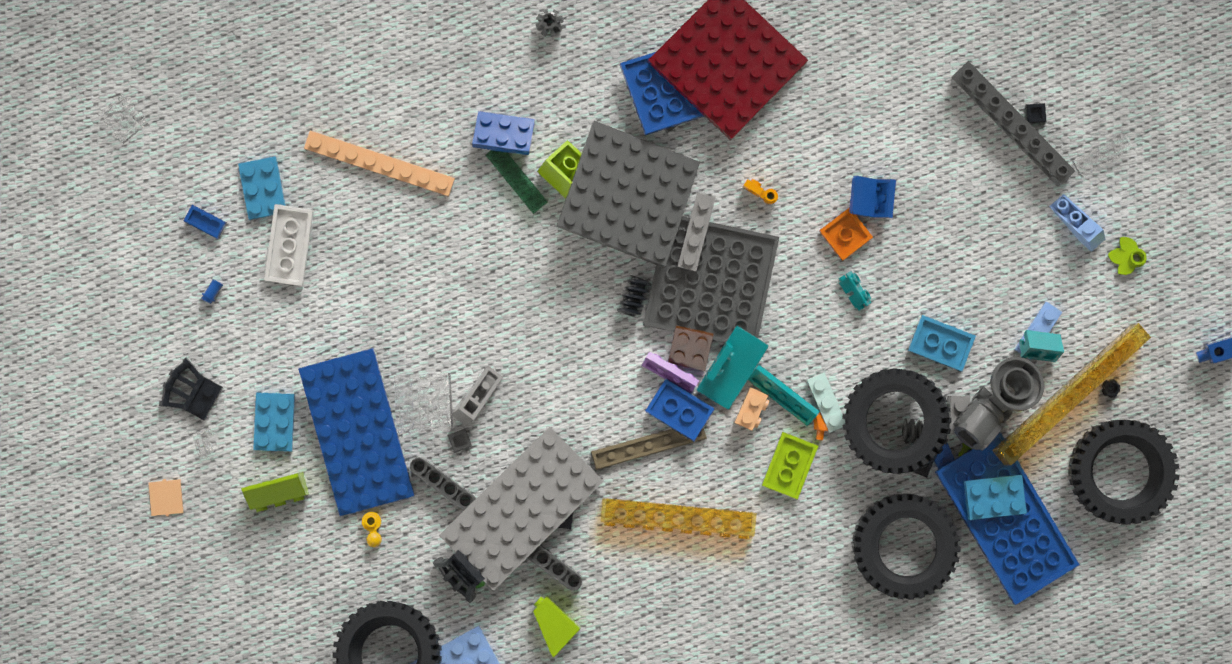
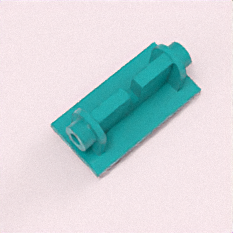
[839,271,872,311]

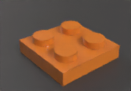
[819,207,873,261]

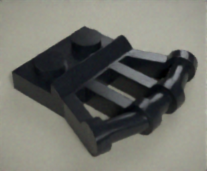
[159,357,223,421]
[433,550,485,603]

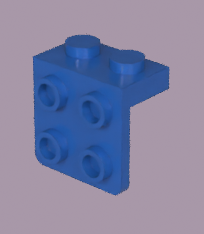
[849,176,896,218]

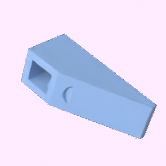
[1049,194,1106,252]

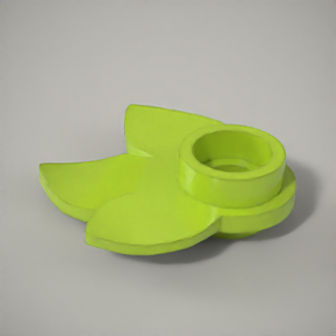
[1108,237,1147,275]

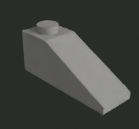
[451,366,503,426]

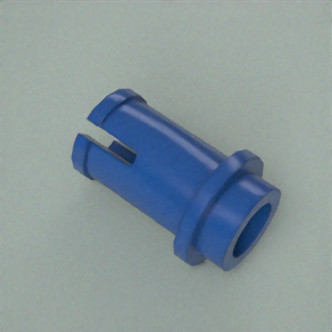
[201,279,223,304]

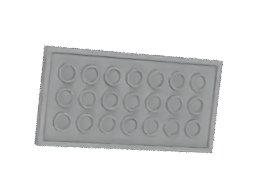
[439,427,604,591]

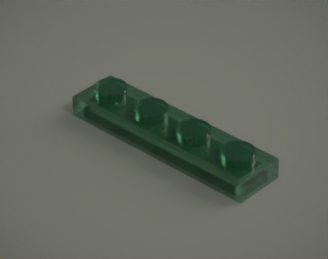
[485,150,548,215]

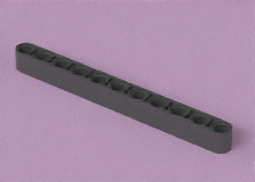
[410,457,582,591]

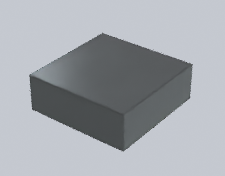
[447,428,472,453]

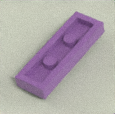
[641,351,699,394]

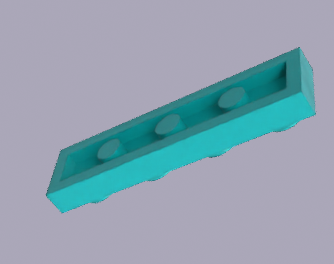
[748,365,820,427]

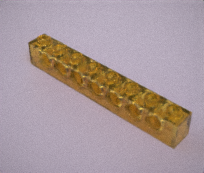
[600,498,757,539]

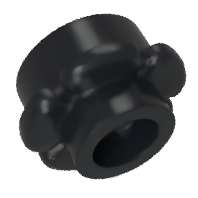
[1102,379,1120,398]

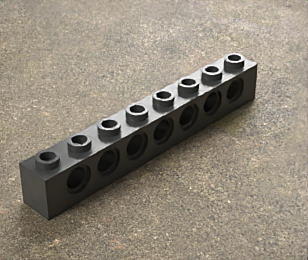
[951,61,1075,187]

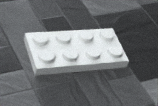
[264,204,314,286]

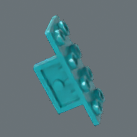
[697,326,769,409]

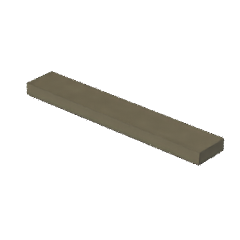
[591,428,707,470]

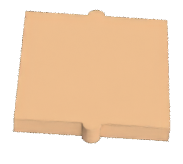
[149,479,184,516]

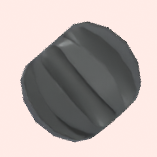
[535,9,564,37]

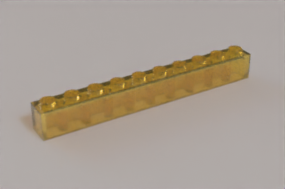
[992,323,1151,465]

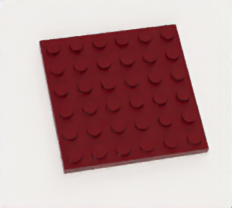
[647,0,808,141]

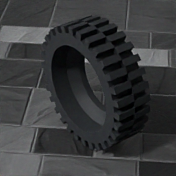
[842,368,952,474]
[1068,420,1180,525]
[852,493,961,600]
[333,601,442,664]

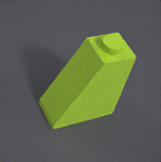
[533,596,581,657]

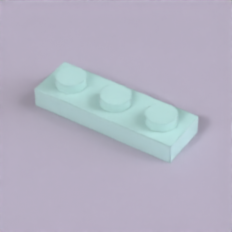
[807,372,845,433]

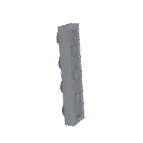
[677,192,716,272]

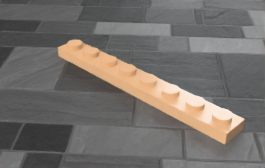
[304,131,455,197]

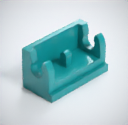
[1019,330,1064,362]

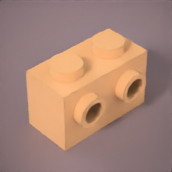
[734,387,769,431]

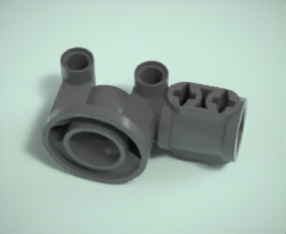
[953,357,1044,451]

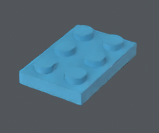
[238,156,286,220]
[908,315,976,372]
[253,393,295,452]
[964,475,1027,520]

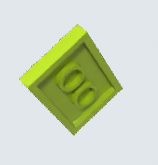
[762,432,818,500]

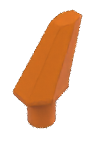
[813,412,828,440]

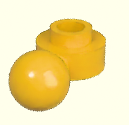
[362,512,382,548]

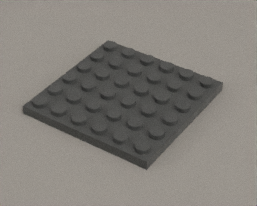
[556,121,700,268]
[643,216,779,343]

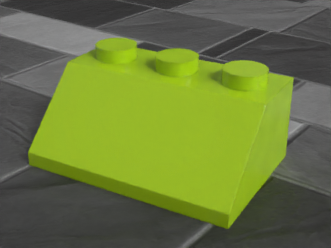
[537,140,582,199]
[241,472,309,512]

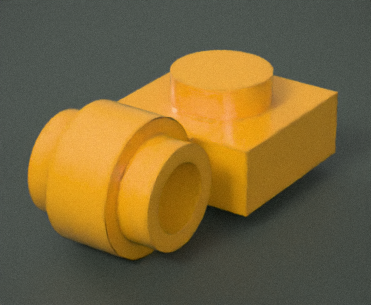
[742,179,778,205]

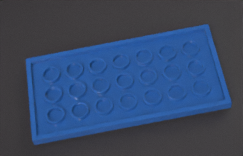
[298,348,415,516]
[935,432,1080,605]

